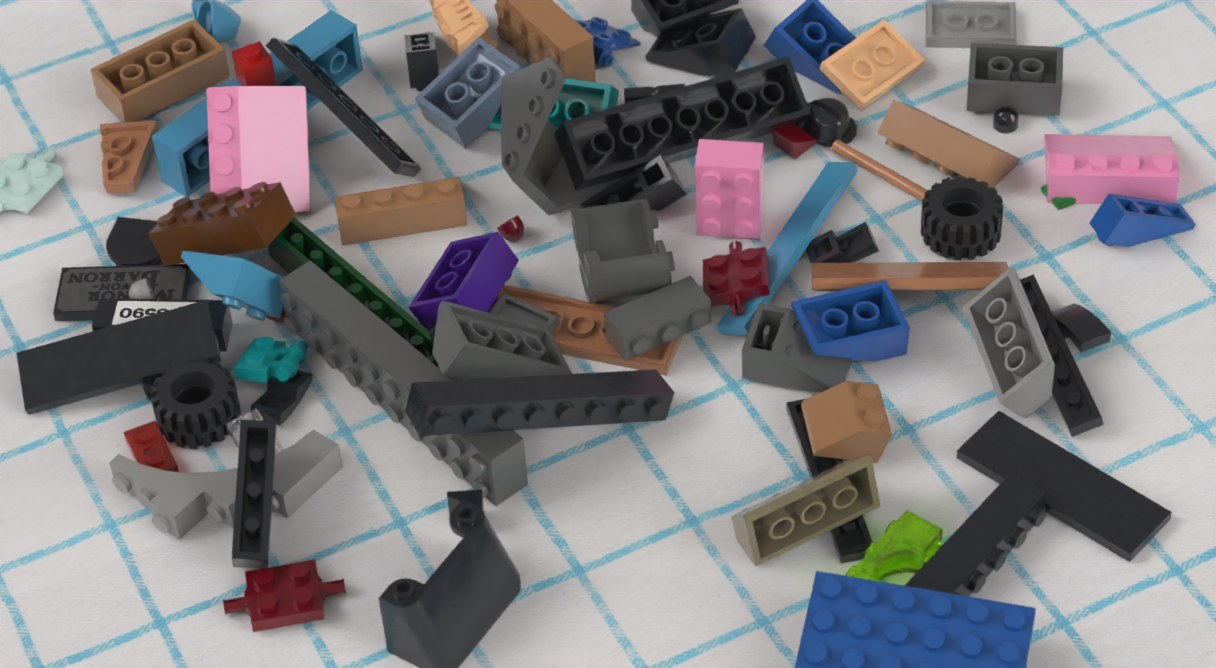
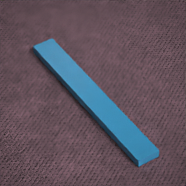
[717,162,858,335]

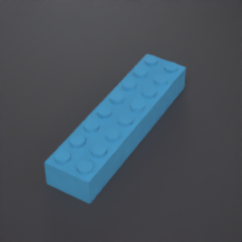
[152,10,363,197]

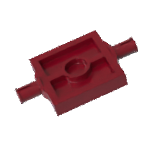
[703,241,770,317]
[223,559,346,632]

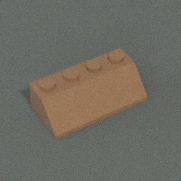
[878,99,1020,187]
[334,177,467,246]

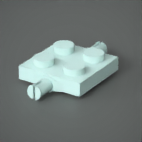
[0,146,64,213]

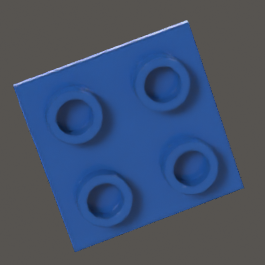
[576,17,641,67]

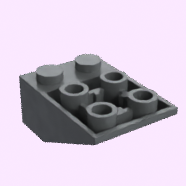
[742,304,852,393]

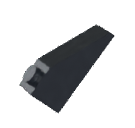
[404,32,439,92]
[581,155,687,212]

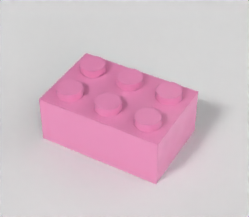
[694,139,764,240]

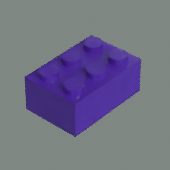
[408,232,519,332]

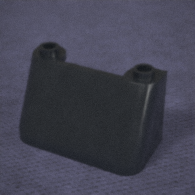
[379,500,521,668]

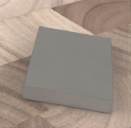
[926,1,1017,48]

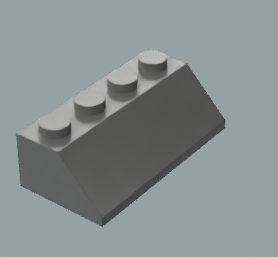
[432,300,572,380]

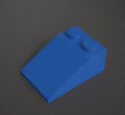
[763,0,856,94]
[791,280,910,362]

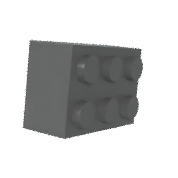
[966,43,1063,116]

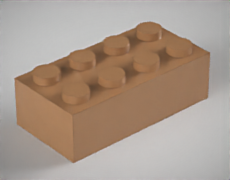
[495,0,596,82]
[90,19,230,123]

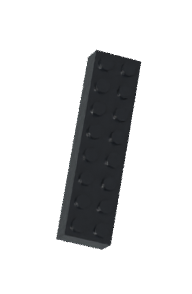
[554,57,811,191]

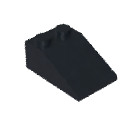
[645,8,756,76]

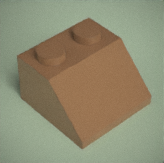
[801,381,892,463]

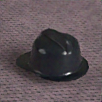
[797,98,857,147]

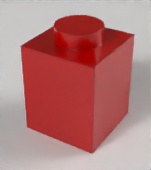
[231,41,277,86]

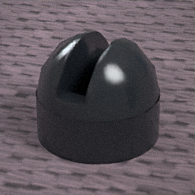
[993,106,1018,133]

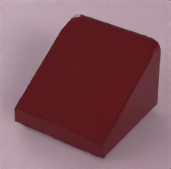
[772,125,817,159]

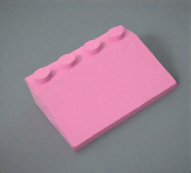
[206,86,311,212]
[1044,134,1180,204]

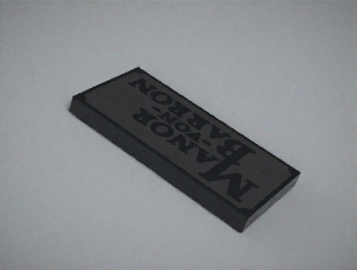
[53,264,191,321]

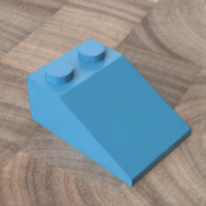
[181,251,283,321]

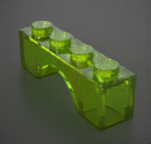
[845,510,943,581]

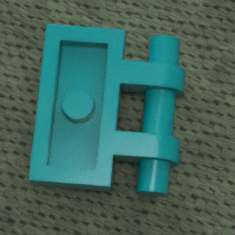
[234,337,308,383]

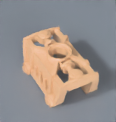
[429,0,503,56]

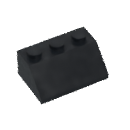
[631,0,739,32]

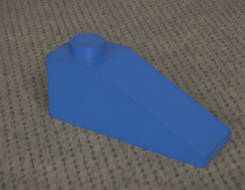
[1089,193,1196,247]

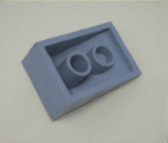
[415,37,521,149]

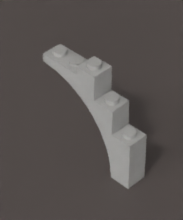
[109,430,343,540]

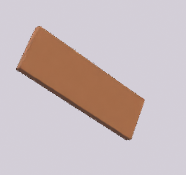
[811,262,1009,291]
[487,285,683,376]

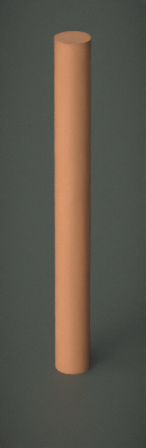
[832,140,927,201]

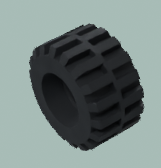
[921,177,1003,260]
[151,359,241,449]

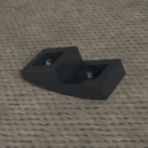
[806,222,879,263]
[1052,303,1111,352]
[250,370,313,426]

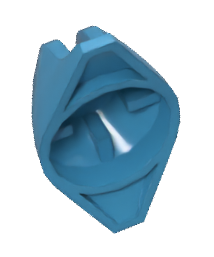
[191,0,241,42]

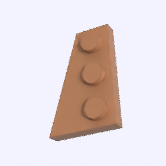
[100,121,160,194]

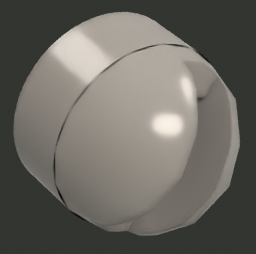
[128,278,155,299]

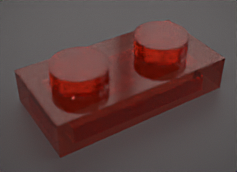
[123,421,179,472]

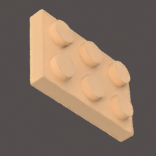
[819,19,926,110]

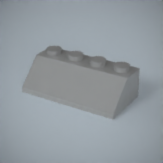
[963,267,1055,418]

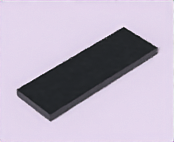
[266,38,421,177]
[16,299,221,415]
[957,411,1172,562]

